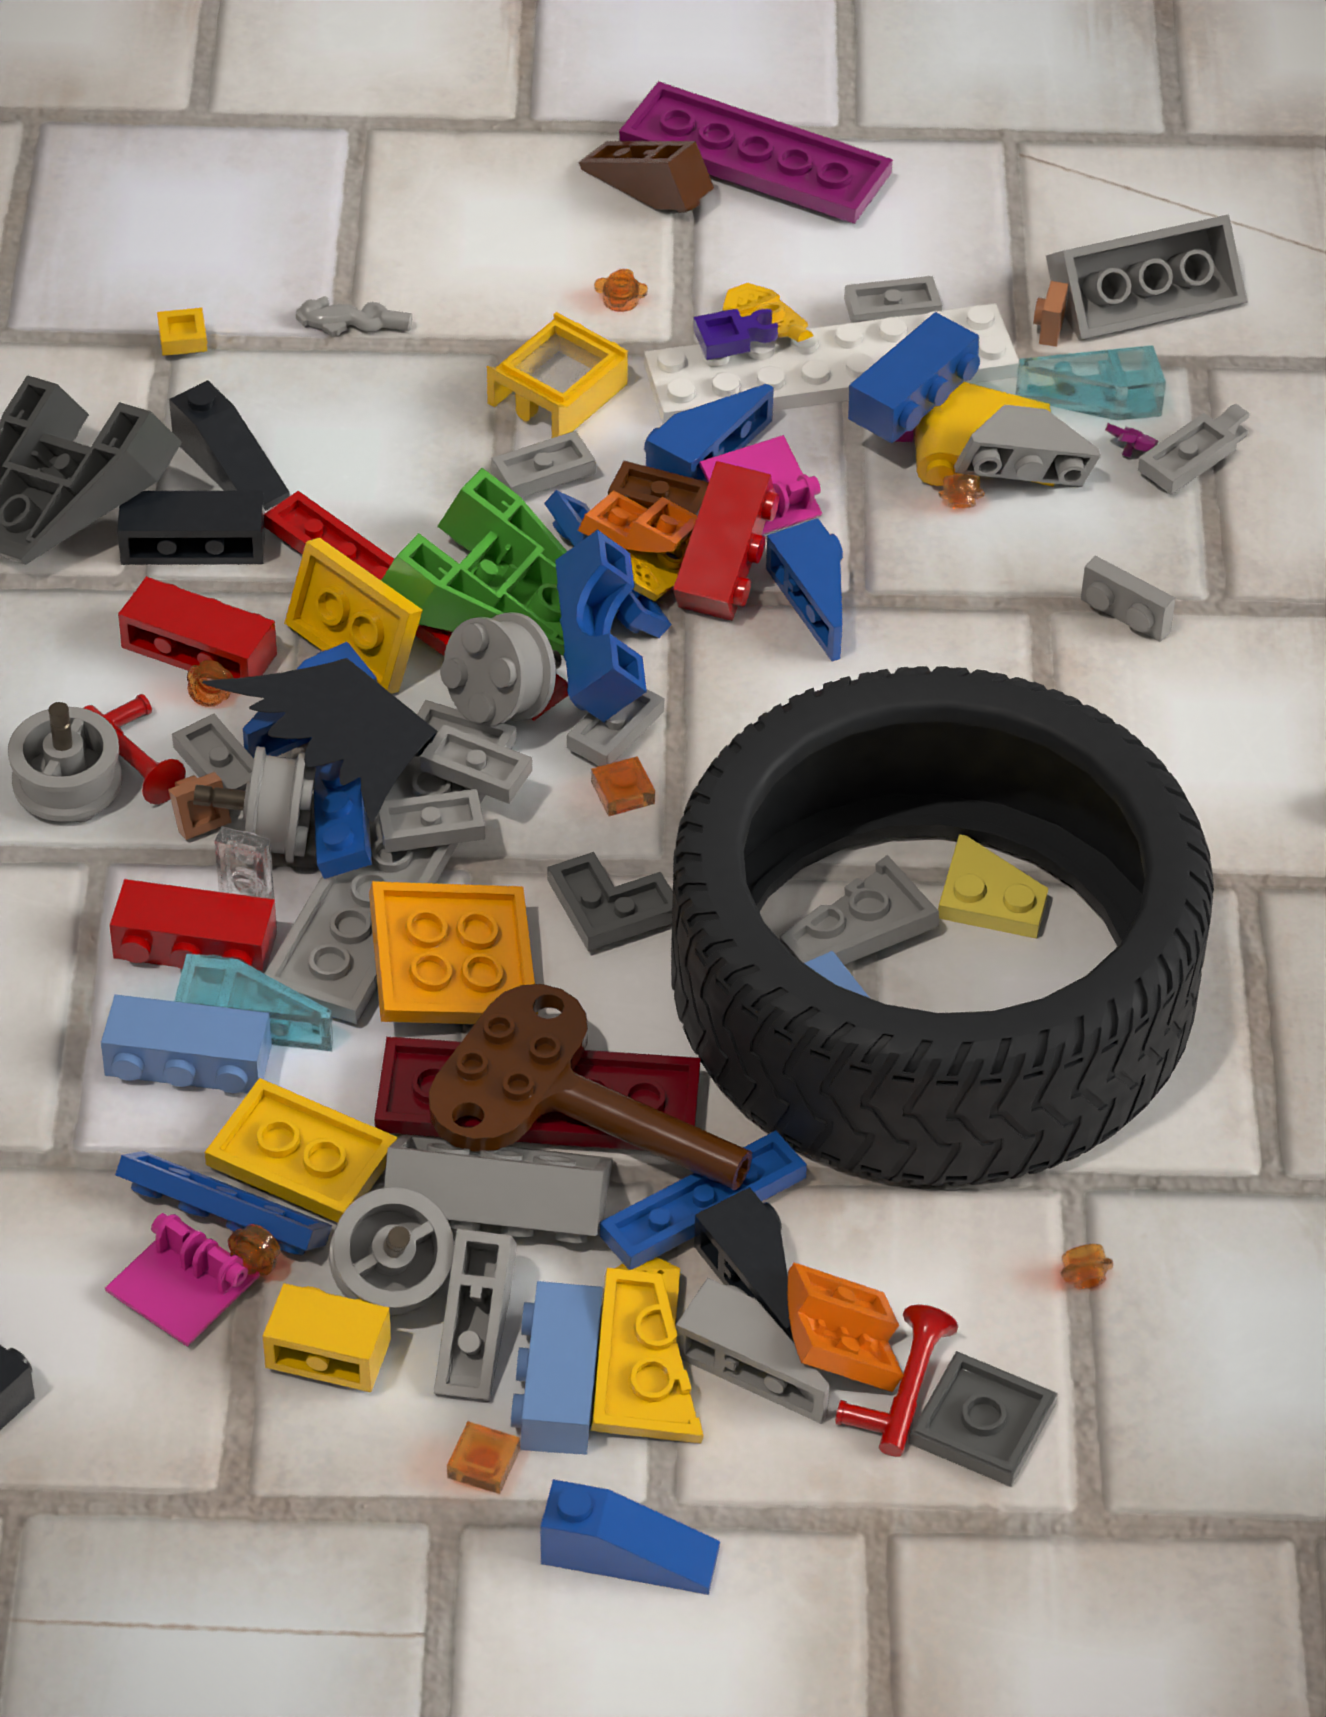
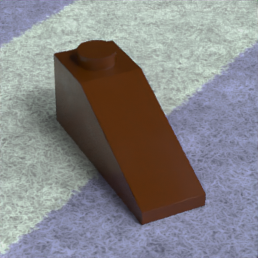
[578,141,714,213]

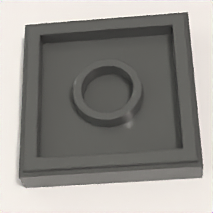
[909,1351,1058,1487]

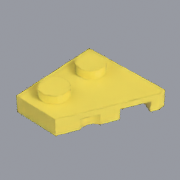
[938,834,1048,939]

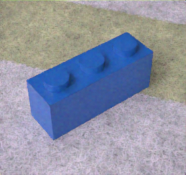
[848,312,980,443]

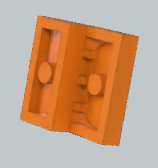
[578,490,697,553]
[788,1262,904,1392]

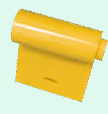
[914,382,1055,487]

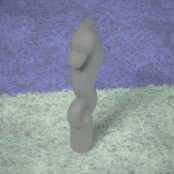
[295,296,412,337]

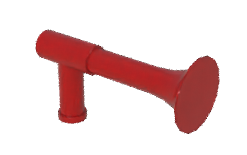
[84,694,186,804]
[835,1304,959,1457]

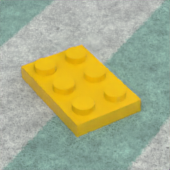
[284,538,422,694]
[204,1078,398,1223]

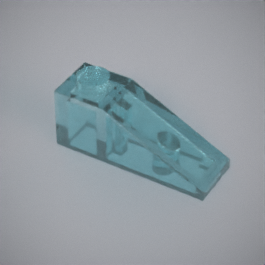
[1016,345,1166,421]
[174,954,334,1051]

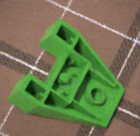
[381,468,567,656]

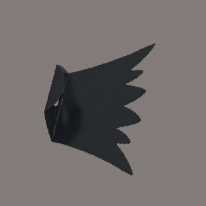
[202,658,438,822]

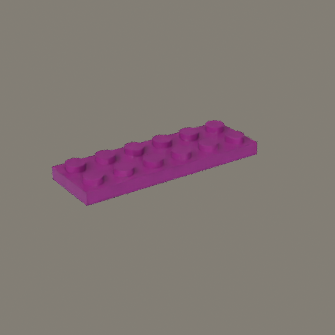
[619,81,893,224]

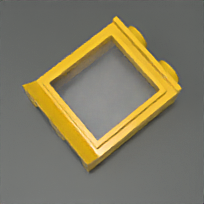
[487,312,628,438]

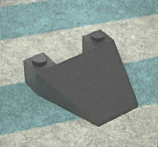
[0,375,182,565]

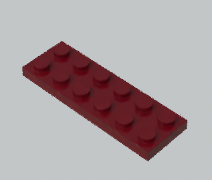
[374,1037,701,1151]

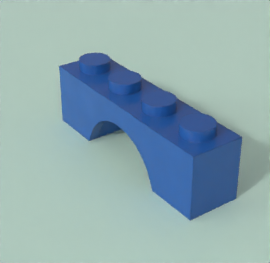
[555,530,647,722]

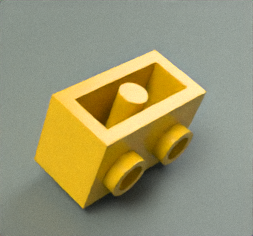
[262,1283,391,1392]

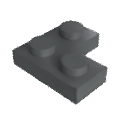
[547,852,673,951]

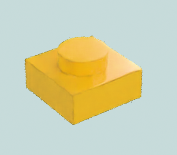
[157,308,208,356]

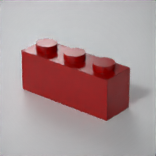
[673,461,779,621]
[118,576,277,680]
[109,879,277,979]

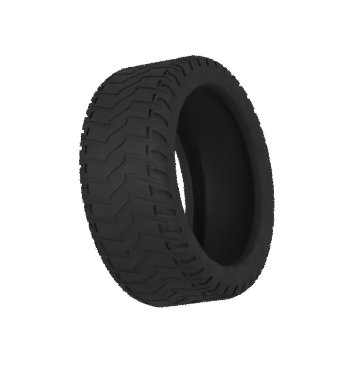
[671,666,1214,1186]

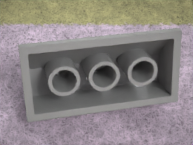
[1045,214,1247,340]
[384,1134,613,1243]

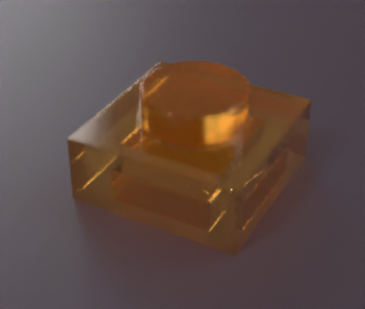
[591,756,655,817]
[447,1421,520,1494]

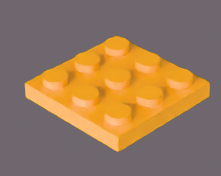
[369,881,538,1024]

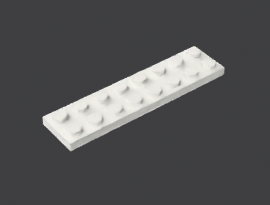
[644,303,1020,424]

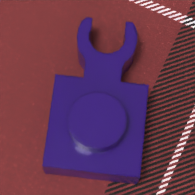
[693,308,778,360]

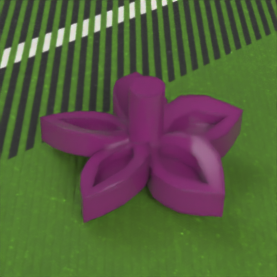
[1105,423,1159,457]

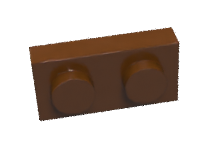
[608,460,709,516]

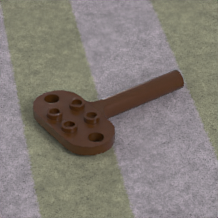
[429,984,753,1190]

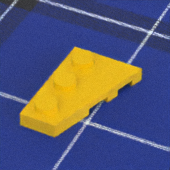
[590,1268,704,1444]

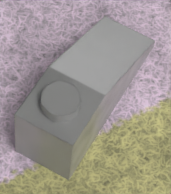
[434,1229,517,1401]
[676,1277,829,1424]

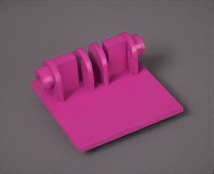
[699,435,822,535]
[105,1213,260,1347]

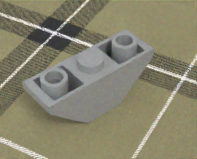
[954,404,1101,487]

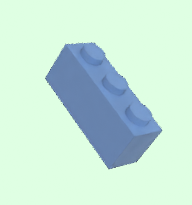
[101,994,272,1093]
[511,1281,603,1455]

